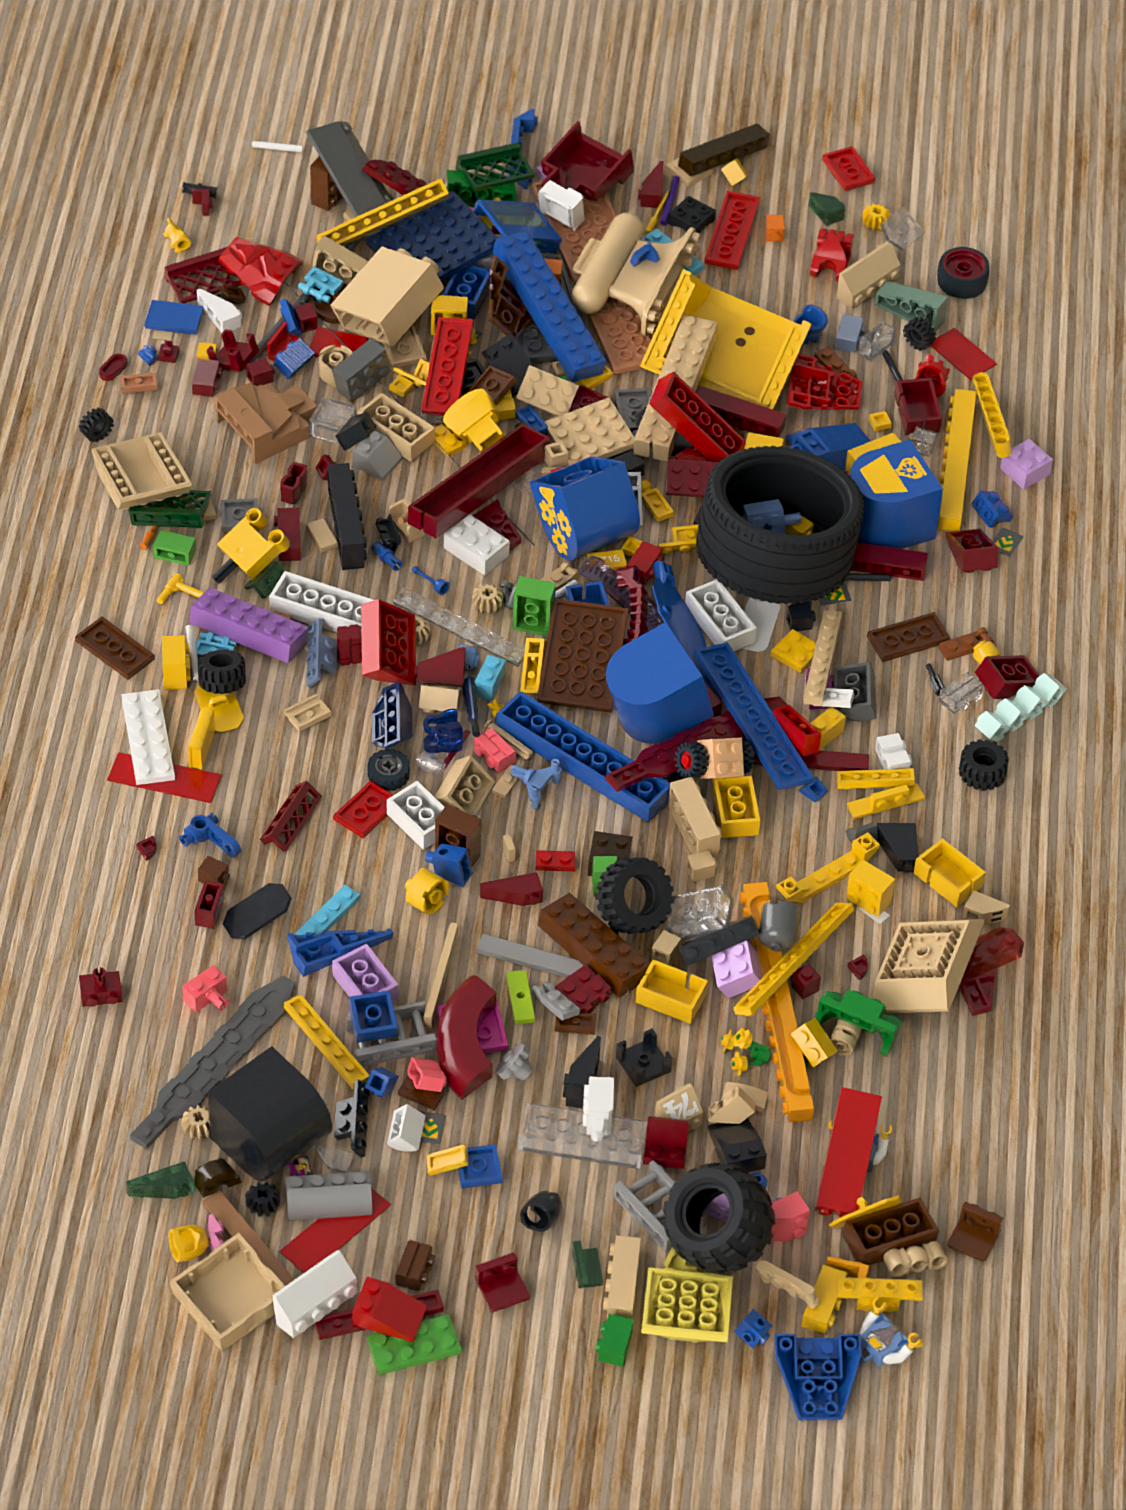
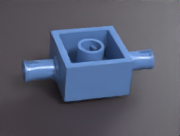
[743,499,802,534]

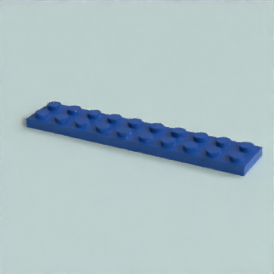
[694,643,814,790]

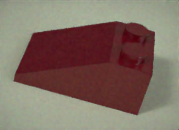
[945,528,998,573]
[974,655,1040,699]

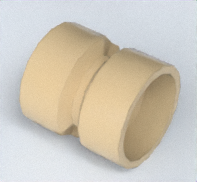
[830,1019,862,1056]

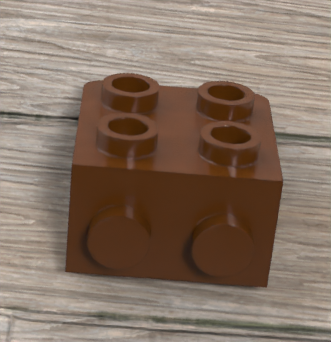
[947,1202,1004,1262]

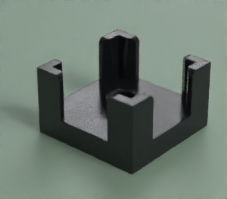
[616,1028,673,1087]

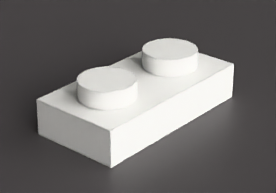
[813,688,854,708]

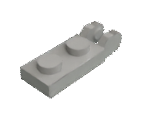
[532,981,580,1020]

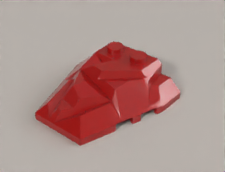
[218,237,303,306]
[786,353,863,410]

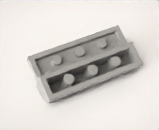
[286,1171,372,1221]

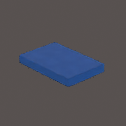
[145,300,204,335]

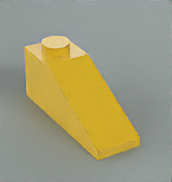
[520,638,547,694]

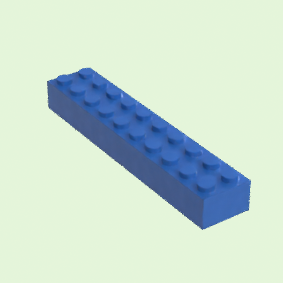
[493,230,606,383]
[496,691,670,822]

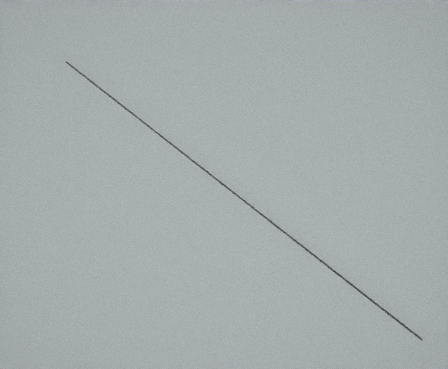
[284,282,535,546]

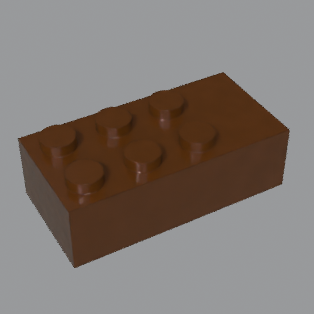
[842,1197,939,1265]

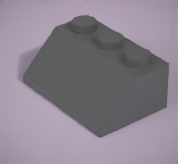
[833,662,876,722]

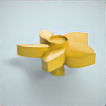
[487,698,505,717]

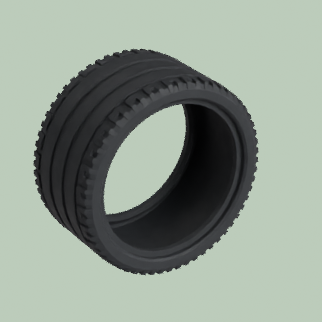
[696,446,864,604]

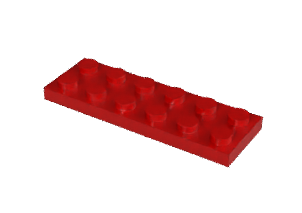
[704,191,760,270]
[421,317,474,415]

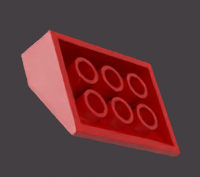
[361,599,416,686]

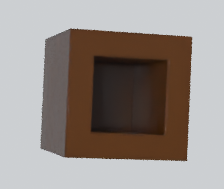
[198,856,230,884]

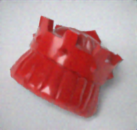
[915,354,950,398]

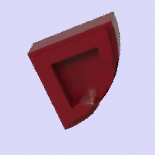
[136,836,156,861]
[847,954,868,980]

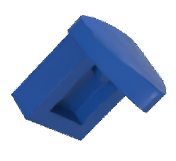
[630,242,660,267]

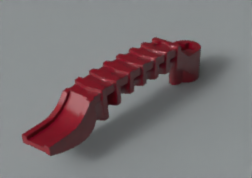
[616,566,648,645]

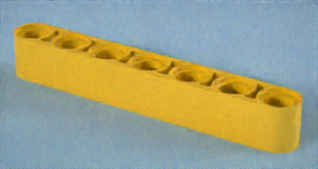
[973,372,1012,458]

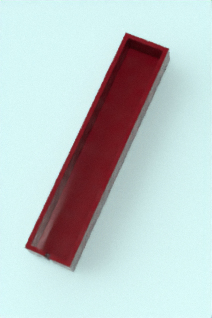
[408,423,550,539]

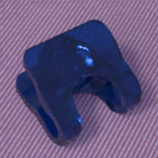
[423,709,463,754]

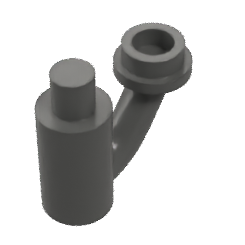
[500,581,516,610]

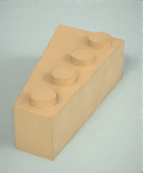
[312,235,368,285]

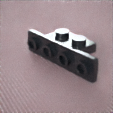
[334,1080,370,1158]

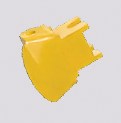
[443,389,505,453]

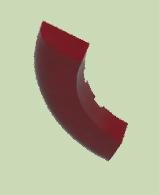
[436,975,497,1100]

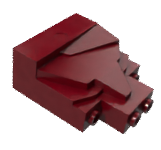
[541,121,634,202]

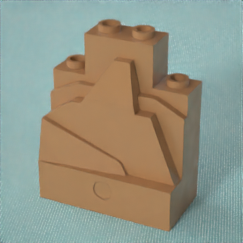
[215,382,319,464]

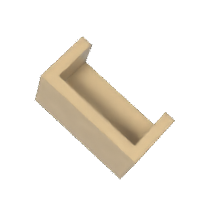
[389,499,424,543]

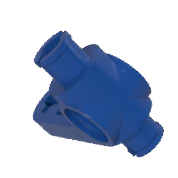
[179,812,241,857]

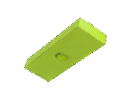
[506,970,535,1025]

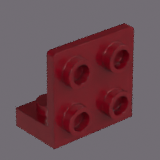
[643,1116,689,1169]
[475,1252,530,1313]

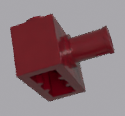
[79,967,123,1007]

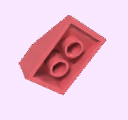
[771,1192,810,1241]

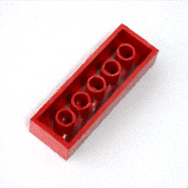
[649,371,746,462]

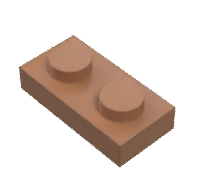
[120,372,158,393]

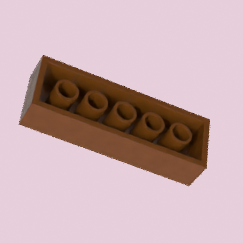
[538,893,650,998]

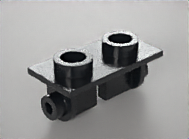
[375,514,401,553]

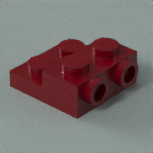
[555,964,611,1013]

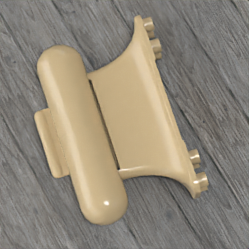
[571,212,701,336]

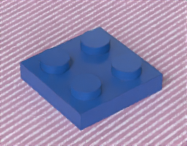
[457,1144,503,1188]

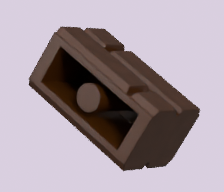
[395,1240,435,1291]

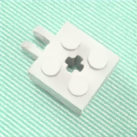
[583,1077,614,1142]

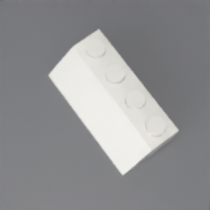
[273,1250,358,1338]

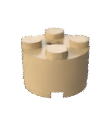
[318,345,353,387]

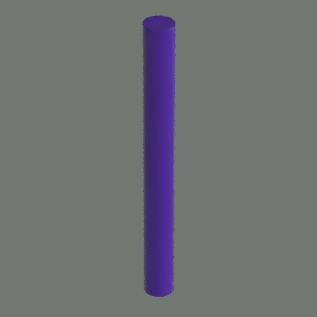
[660,176,680,226]

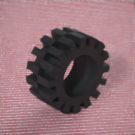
[903,317,936,351]
[79,407,114,442]

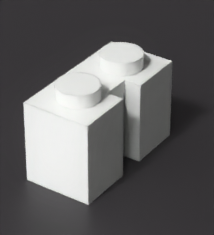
[875,733,912,769]

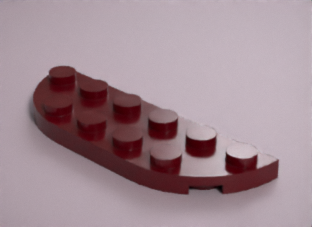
[362,159,427,195]

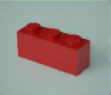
[773,705,822,757]

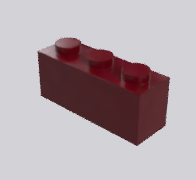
[274,508,301,561]

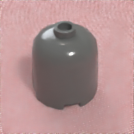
[759,901,802,952]

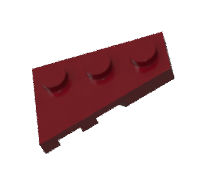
[473,499,522,551]

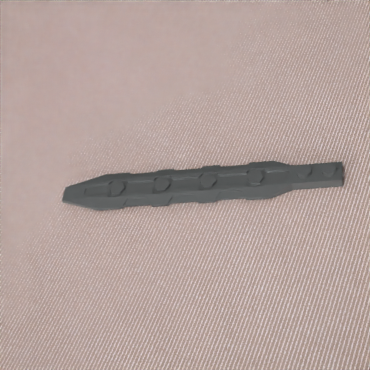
[130,975,296,1149]

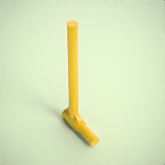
[156,573,204,604]

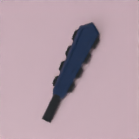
[463,676,480,737]

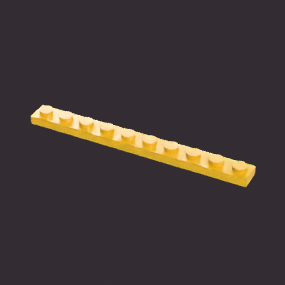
[733,903,854,1016]

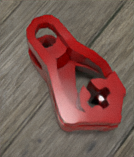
[810,228,854,281]

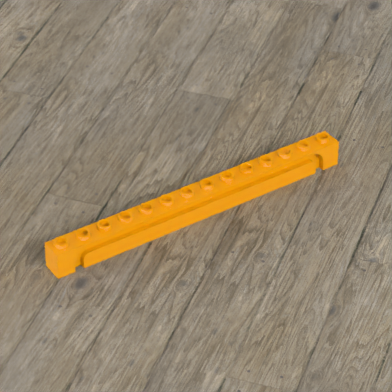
[740,882,814,1123]

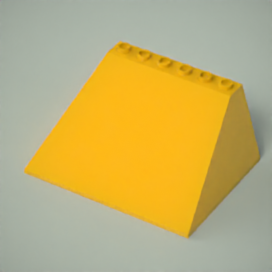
[640,269,812,410]

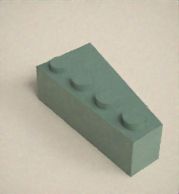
[874,281,948,332]

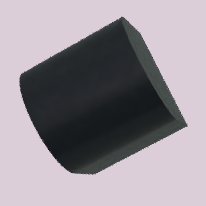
[208,1046,333,1181]

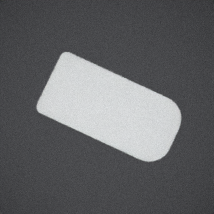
[742,598,780,652]

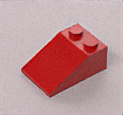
[352,1277,427,1343]

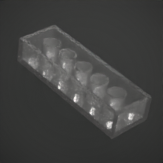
[518,1102,647,1169]

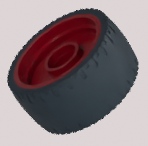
[937,247,990,299]

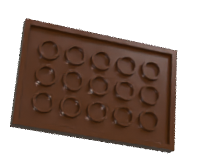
[537,598,629,713]

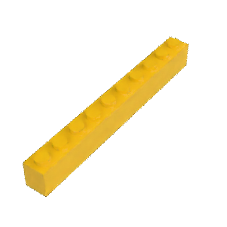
[938,389,976,531]

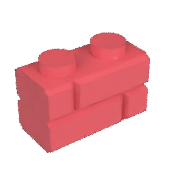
[474,728,516,773]

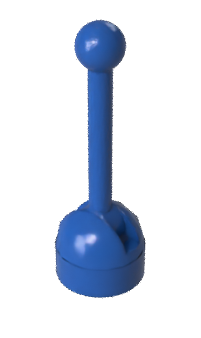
[412,566,450,595]

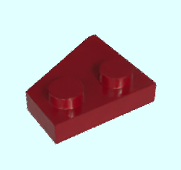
[959,972,995,1016]

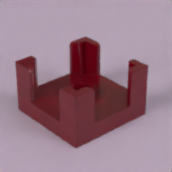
[206,329,259,372]

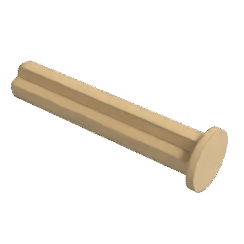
[483,719,533,760]

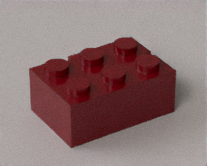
[894,378,942,436]

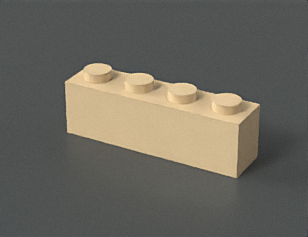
[603,1235,641,1319]

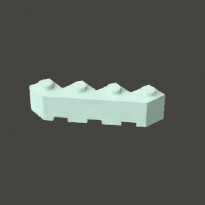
[974,673,1067,741]

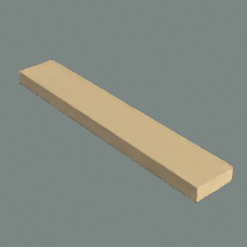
[424,922,458,1030]

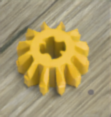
[862,203,891,231]

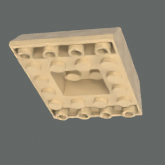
[875,919,984,1013]

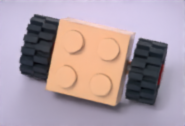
[675,738,754,779]

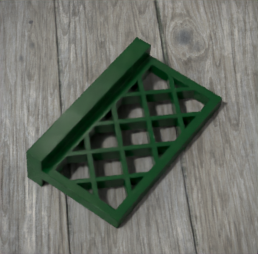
[455,142,535,192]
[129,490,212,528]

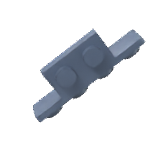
[306,618,337,687]

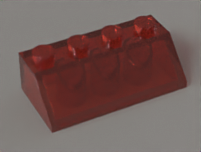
[962,927,1024,979]

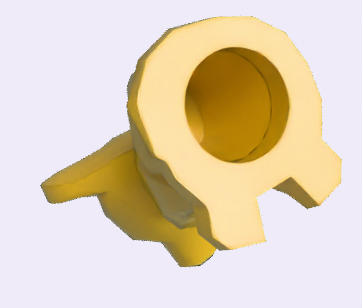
[163,218,191,253]

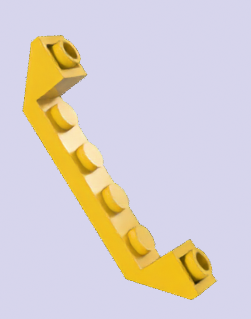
[776,832,880,903]

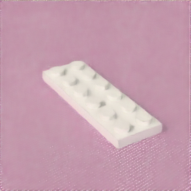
[121,689,175,785]

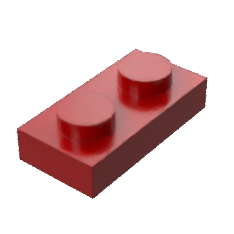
[536,850,575,872]

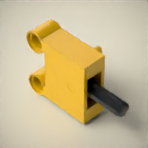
[212,508,290,584]

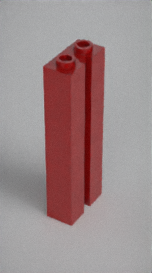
[814,1087,882,1218]

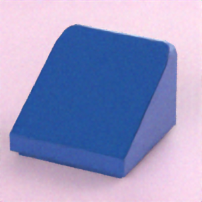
[799,776,828,802]

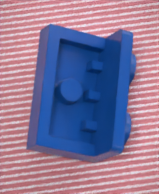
[971,490,1014,527]

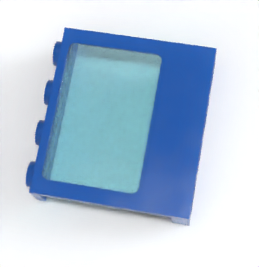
[473,199,562,254]

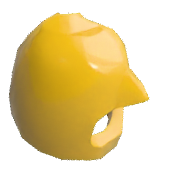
[168,1225,210,1262]

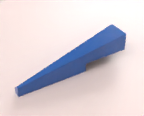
[287,928,393,977]

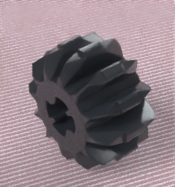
[245,1181,281,1217]

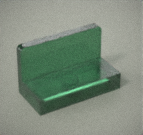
[244,561,285,599]
[572,1240,603,1288]

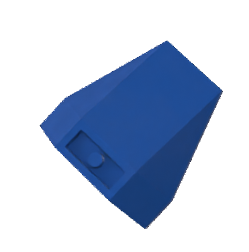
[786,423,871,471]
[774,1334,861,1420]

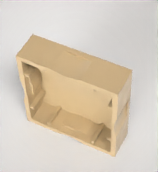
[170,1233,285,1352]

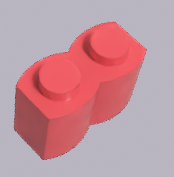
[407,1057,447,1092]

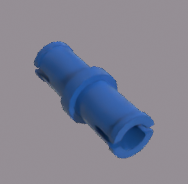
[371,541,403,571]

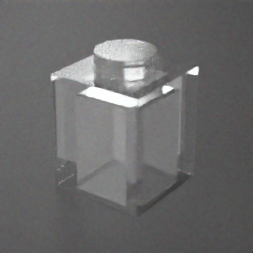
[908,427,937,457]

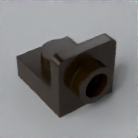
[216,285,246,304]

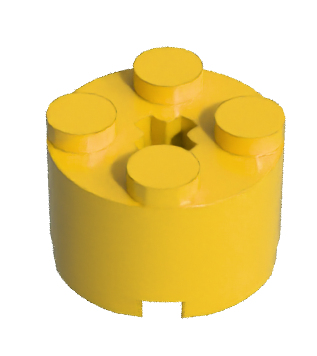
[405,867,450,915]

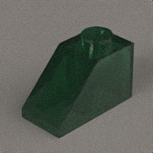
[808,192,846,226]

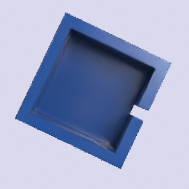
[565,581,610,606]

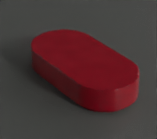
[99,353,127,381]

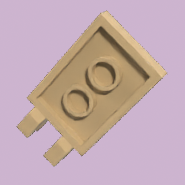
[383,324,426,369]

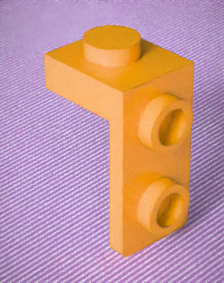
[826,1256,869,1278]

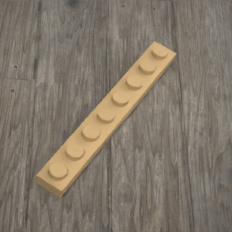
[804,610,842,705]

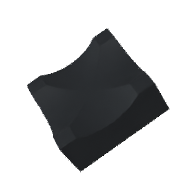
[668,195,716,233]

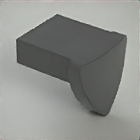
[846,822,878,843]

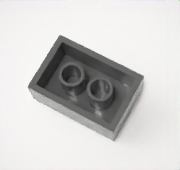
[332,338,391,403]

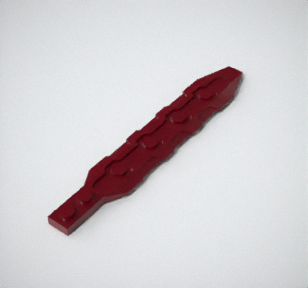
[605,696,787,792]

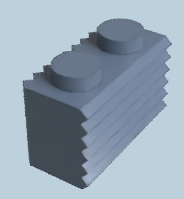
[835,314,866,353]

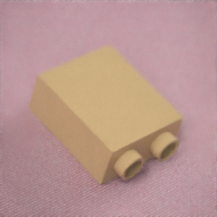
[330,247,444,347]

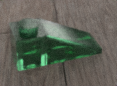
[126,1161,194,1199]

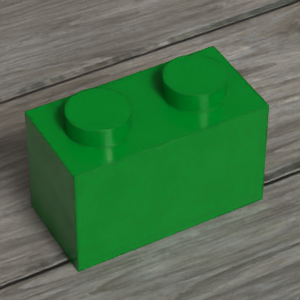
[595,1314,634,1366]

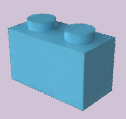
[475,655,506,701]

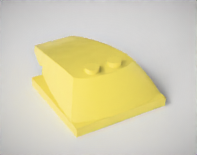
[641,1247,733,1342]

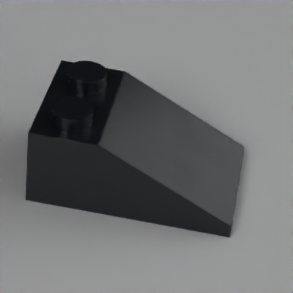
[481,333,534,398]
[563,1036,601,1109]
[707,1118,767,1172]

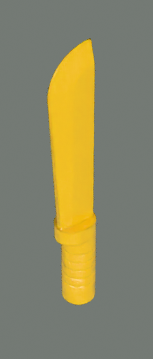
[645,190,669,235]

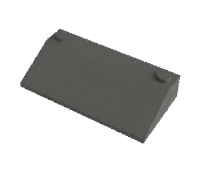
[306,121,394,217]

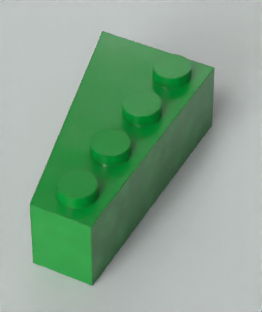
[446,169,516,207]

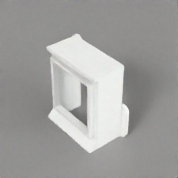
[538,180,585,231]

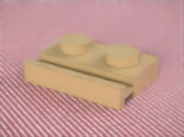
[284,694,331,732]

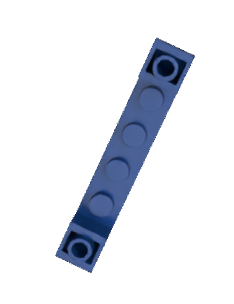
[509,109,538,190]

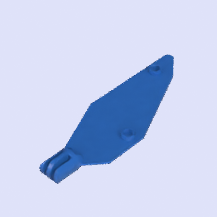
[652,561,721,700]

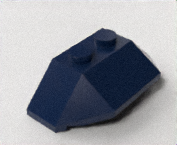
[372,682,413,749]

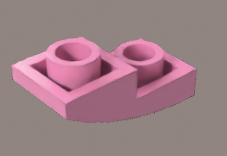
[208,1214,224,1252]

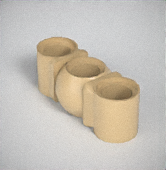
[884,1241,948,1277]

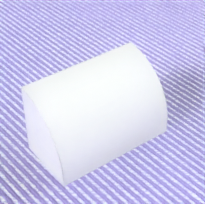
[387,1104,426,1152]

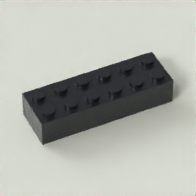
[327,463,367,570]

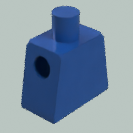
[425,844,473,887]

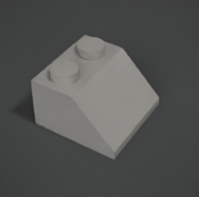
[352,430,403,481]

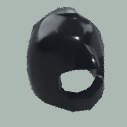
[520,1191,563,1232]

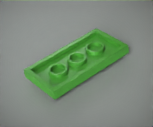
[367,1314,462,1375]

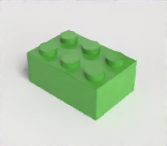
[513,576,556,637]

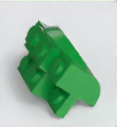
[814,989,902,1057]

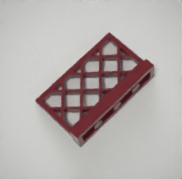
[164,247,242,304]

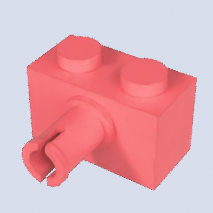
[182,965,229,1012]

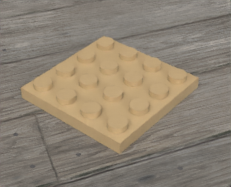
[545,398,635,465]

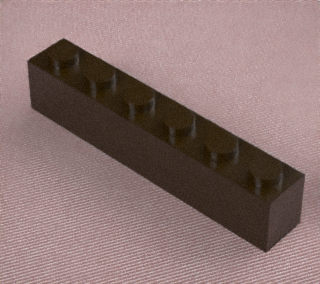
[678,123,770,177]

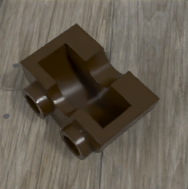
[194,1158,242,1198]

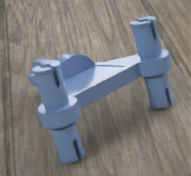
[510,759,562,809]

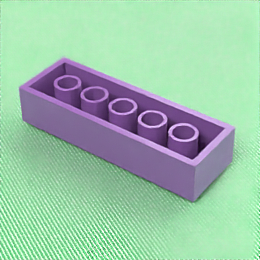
[190,587,308,663]

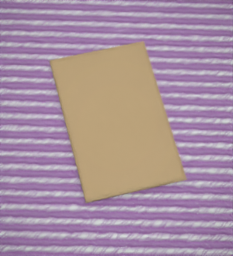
[152,330,173,341]

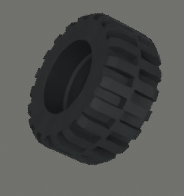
[596,857,674,934]

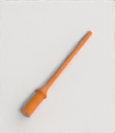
[140,502,171,550]

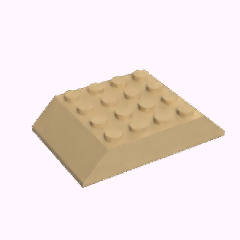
[92,432,192,510]

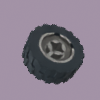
[367,749,410,791]

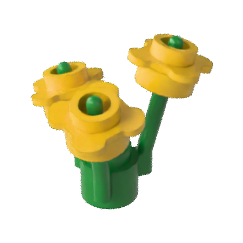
[721,1028,771,1076]

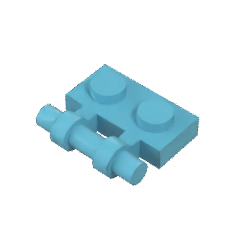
[298,266,343,303]
[196,632,238,659]

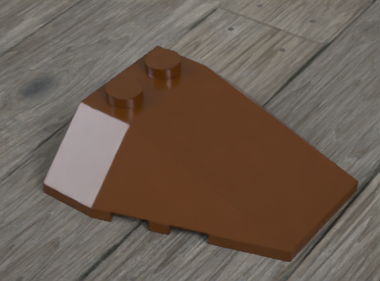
[489,256,532,340]

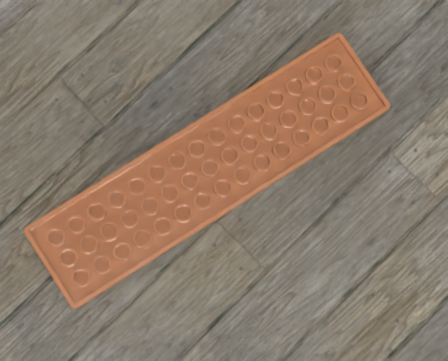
[532,181,661,374]

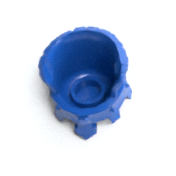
[793,304,828,345]

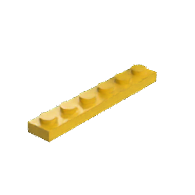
[284,994,370,1089]

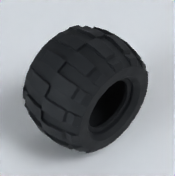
[663,1163,775,1273]

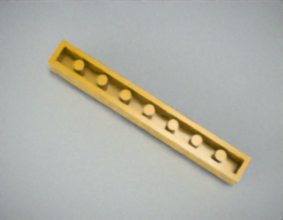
[316,178,449,246]

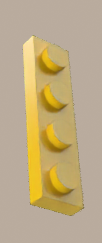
[837,768,915,789]

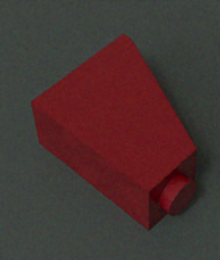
[414,646,466,685]

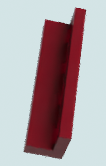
[259,780,322,852]

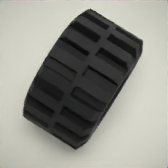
[198,650,246,694]
[959,739,1009,791]

